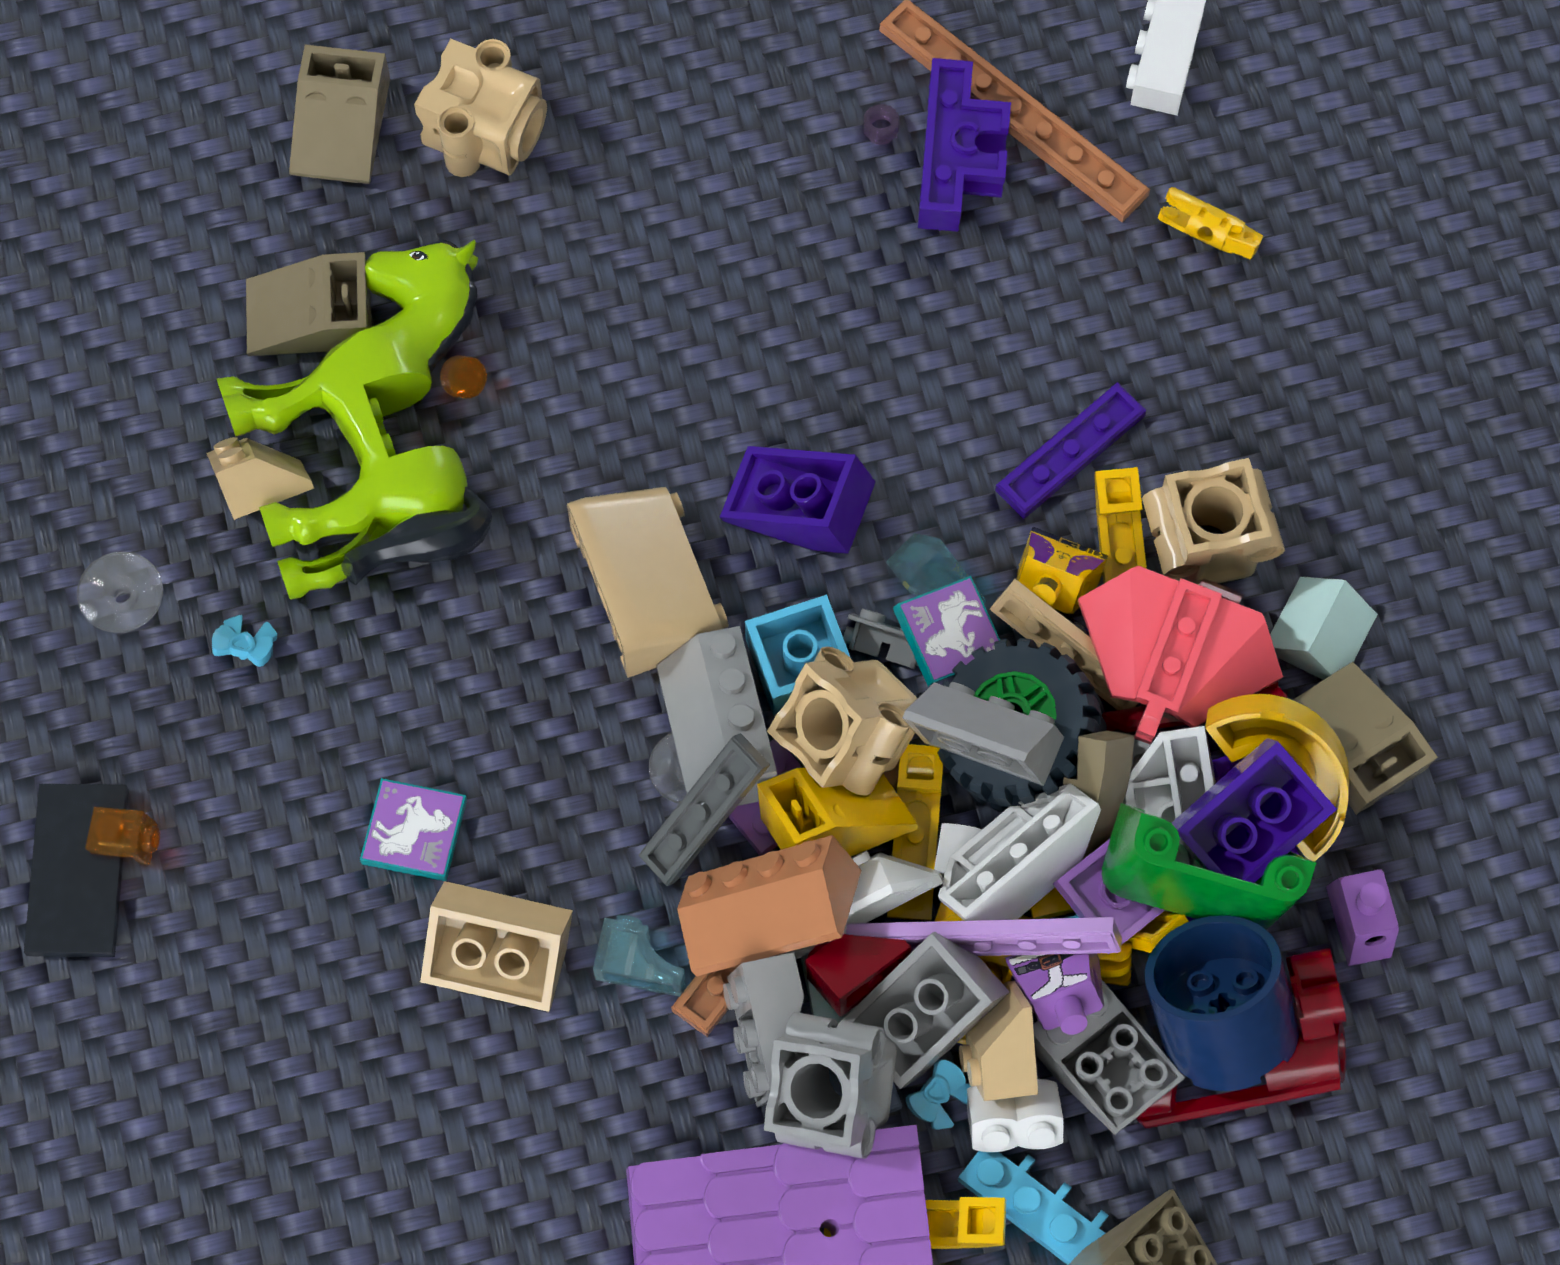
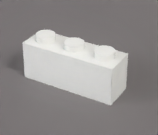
[1126,0,1206,116]

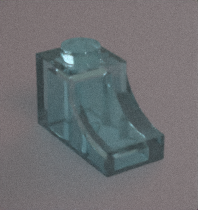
[886,533,987,603]
[593,915,686,997]

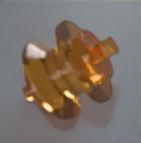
[440,355,487,399]

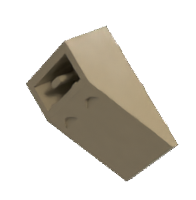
[289,45,390,184]
[246,252,372,356]
[1293,662,1438,815]
[1069,1189,1218,1265]

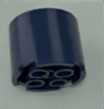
[1145,916,1299,1091]

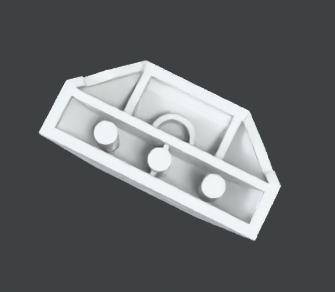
[1126,726,1216,869]
[938,783,1101,921]
[781,850,943,959]

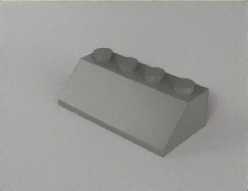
[657,626,777,806]

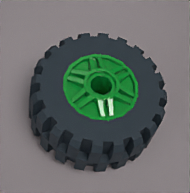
[937,638,1107,812]

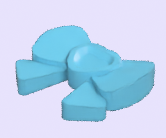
[212,615,277,667]
[906,1059,971,1130]

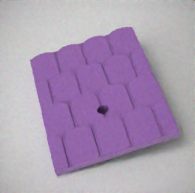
[626,1125,933,1265]

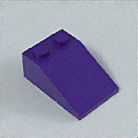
[720,446,876,554]

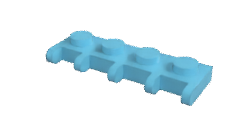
[958,1151,1109,1265]

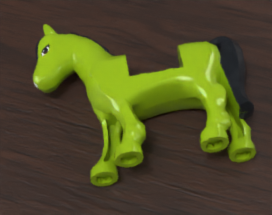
[217,240,492,600]

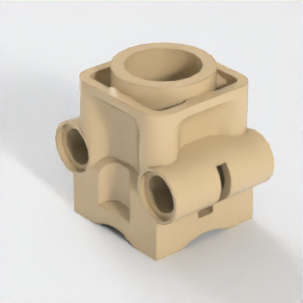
[414,39,547,177]
[1142,458,1285,585]
[767,646,918,795]

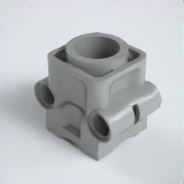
[764,1012,896,1159]

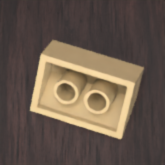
[420,881,573,1012]

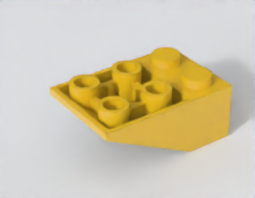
[757,768,918,857]

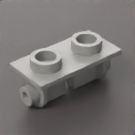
[843,608,918,670]

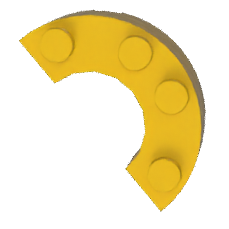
[1205,694,1349,861]

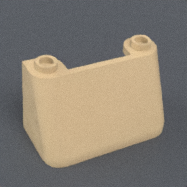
[567,487,729,678]

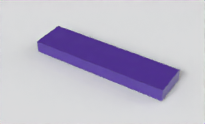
[995,382,1146,519]

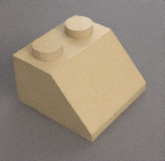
[207,437,314,520]
[959,981,1038,1101]

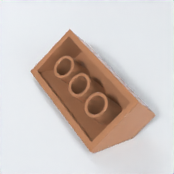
[677,835,862,976]

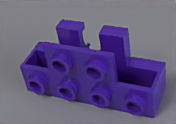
[917,58,1011,232]

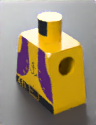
[1017,527,1108,614]

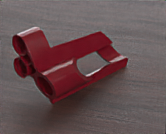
[1136,948,1347,1128]

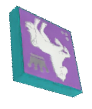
[893,576,1000,686]
[360,778,467,881]

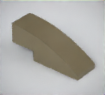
[1063,730,1134,859]

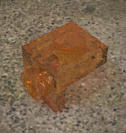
[85,807,160,865]

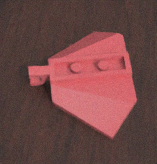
[1078,566,1283,744]

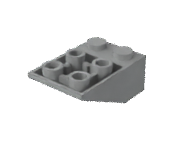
[723,952,804,1108]
[1033,979,1185,1135]

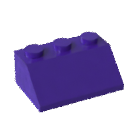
[1172,738,1337,883]

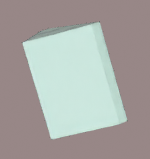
[1270,577,1378,680]

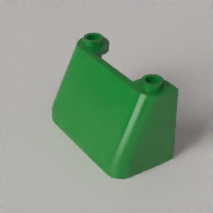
[1101,803,1316,930]

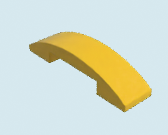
[1095,467,1147,583]
[887,744,943,921]
[824,1197,1007,1249]

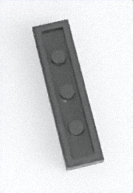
[639,733,770,886]

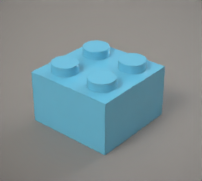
[745,595,851,716]

